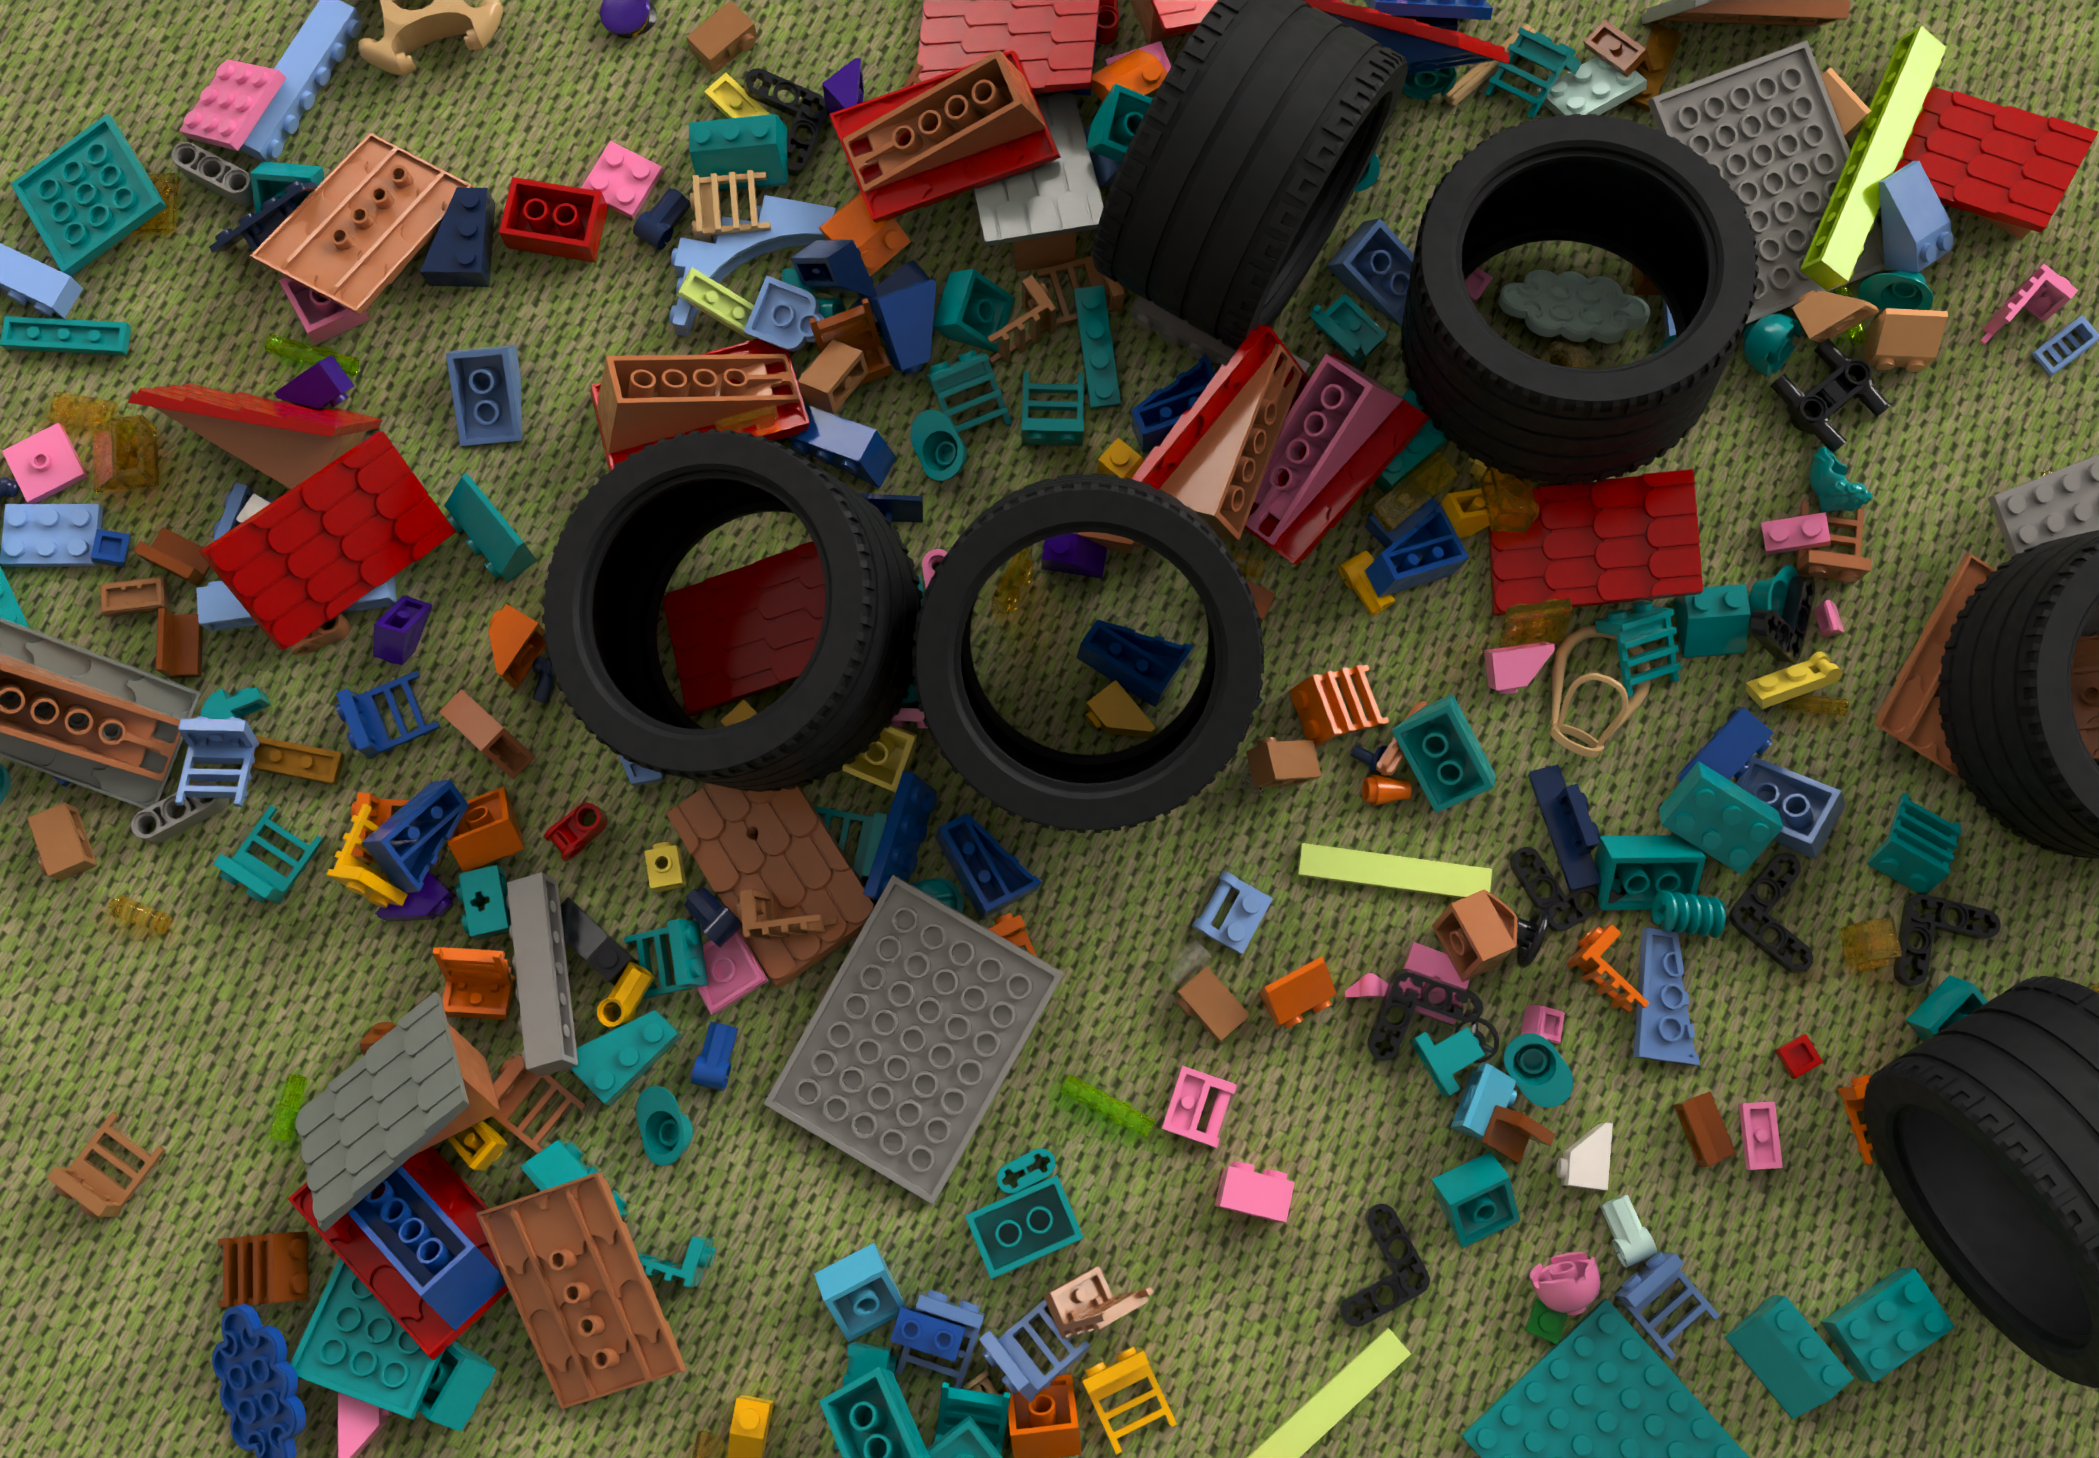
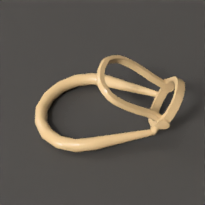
[1549,625,1651,758]

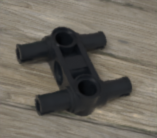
[1770,338,1892,453]

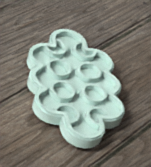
[1498,270,1650,343]

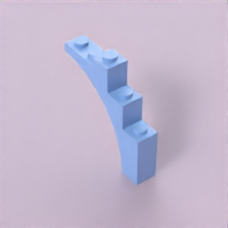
[670,195,836,337]

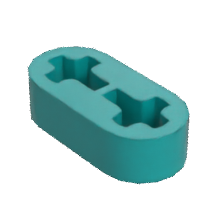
[997,1148,1056,1194]

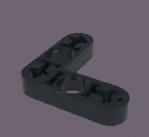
[744,68,828,176]
[1750,576,1815,662]
[1510,847,1627,932]
[1729,853,1813,973]
[1893,894,2001,987]
[1367,969,1483,1061]
[1340,1204,1430,1327]

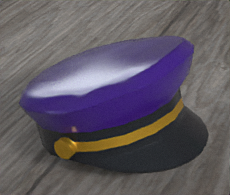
[599,0,657,38]

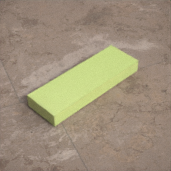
[676,267,756,340]

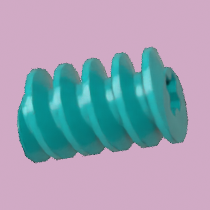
[1651,890,1726,938]

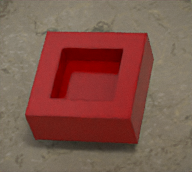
[1774,1034,1823,1079]

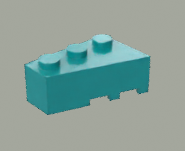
[570,1010,683,1106]

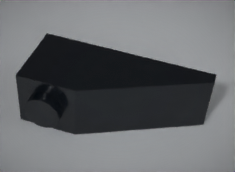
[560,897,638,985]

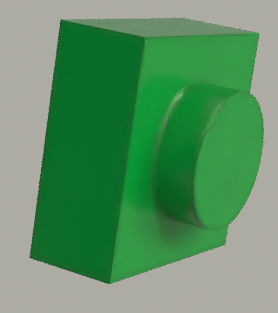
[1524,1299,1568,1345]

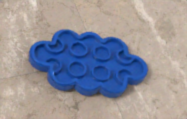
[212,1304,306,1458]

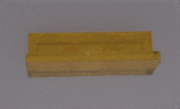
[1360,451,1458,532]

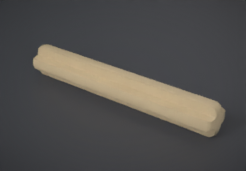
[1444,24,1536,106]

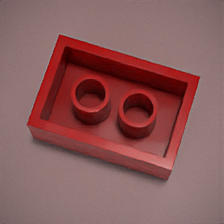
[499,177,608,263]

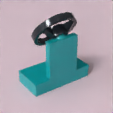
[1409,1018,1499,1097]

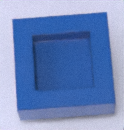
[91,529,131,567]

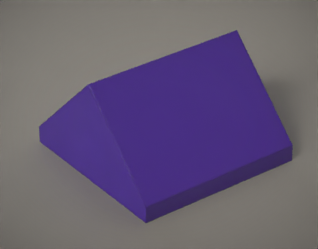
[822,58,864,116]

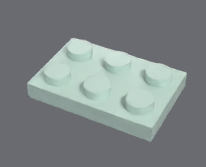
[1537,56,1647,116]

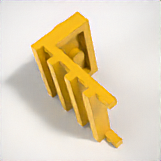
[326,804,408,908]
[1081,1346,1177,1455]

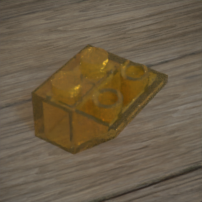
[93,415,159,493]

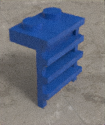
[336,670,441,759]

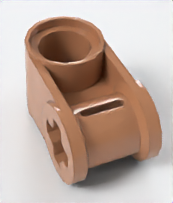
[291,613,351,655]

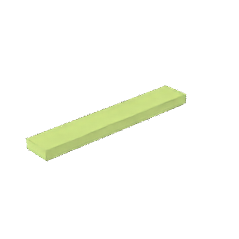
[1297,843,1492,898]
[1246,1327,1411,1458]

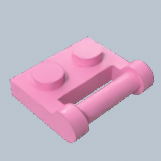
[1161,1066,1237,1148]

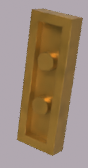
[1624,23,1683,112]
[240,736,345,786]

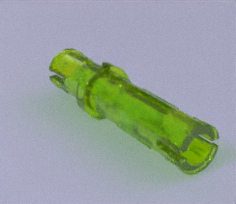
[265,333,359,377]
[1060,1073,1156,1139]

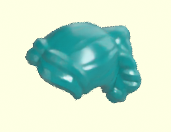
[1809,446,1873,513]

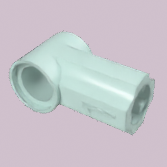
[1599,1195,1657,1268]

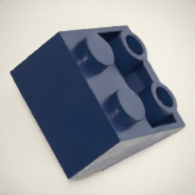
[790,240,877,298]

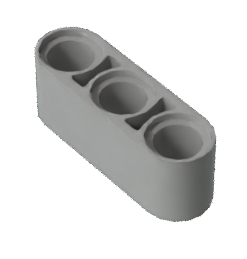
[172,142,254,206]
[131,780,230,844]

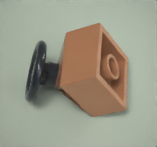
[1432,890,1550,982]

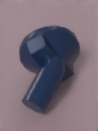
[1350,745,1388,777]

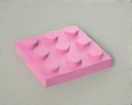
[179,59,286,151]

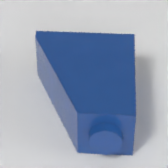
[871,279,936,374]

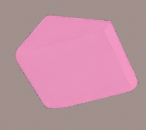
[1813,600,1844,638]
[1521,1005,1565,1044]

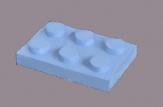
[0,504,103,567]

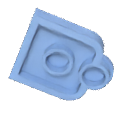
[744,275,825,352]

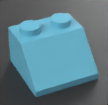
[1450,1063,1517,1141]
[814,1243,906,1343]

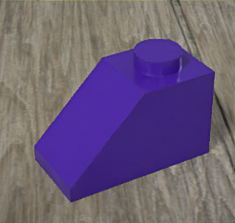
[274,355,354,409]
[1041,533,1107,579]
[373,595,432,665]
[375,870,456,922]

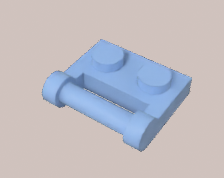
[1192,871,1273,955]

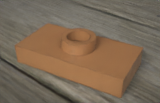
[100,577,169,617]

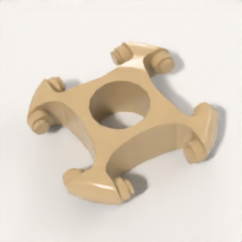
[358,0,504,77]

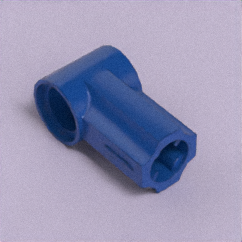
[691,1021,738,1091]

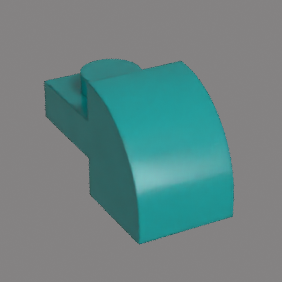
[200,687,270,720]

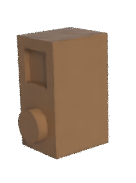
[686,0,757,75]
[797,340,869,414]
[1246,737,1322,788]
[27,802,98,881]
[1176,966,1250,1043]

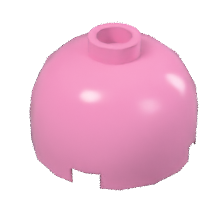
[1530,1252,1600,1315]

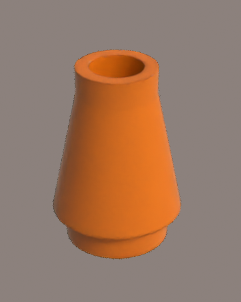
[1362,774,1412,806]

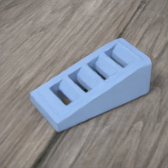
[2031,315,2099,377]

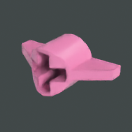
[1345,973,1389,998]

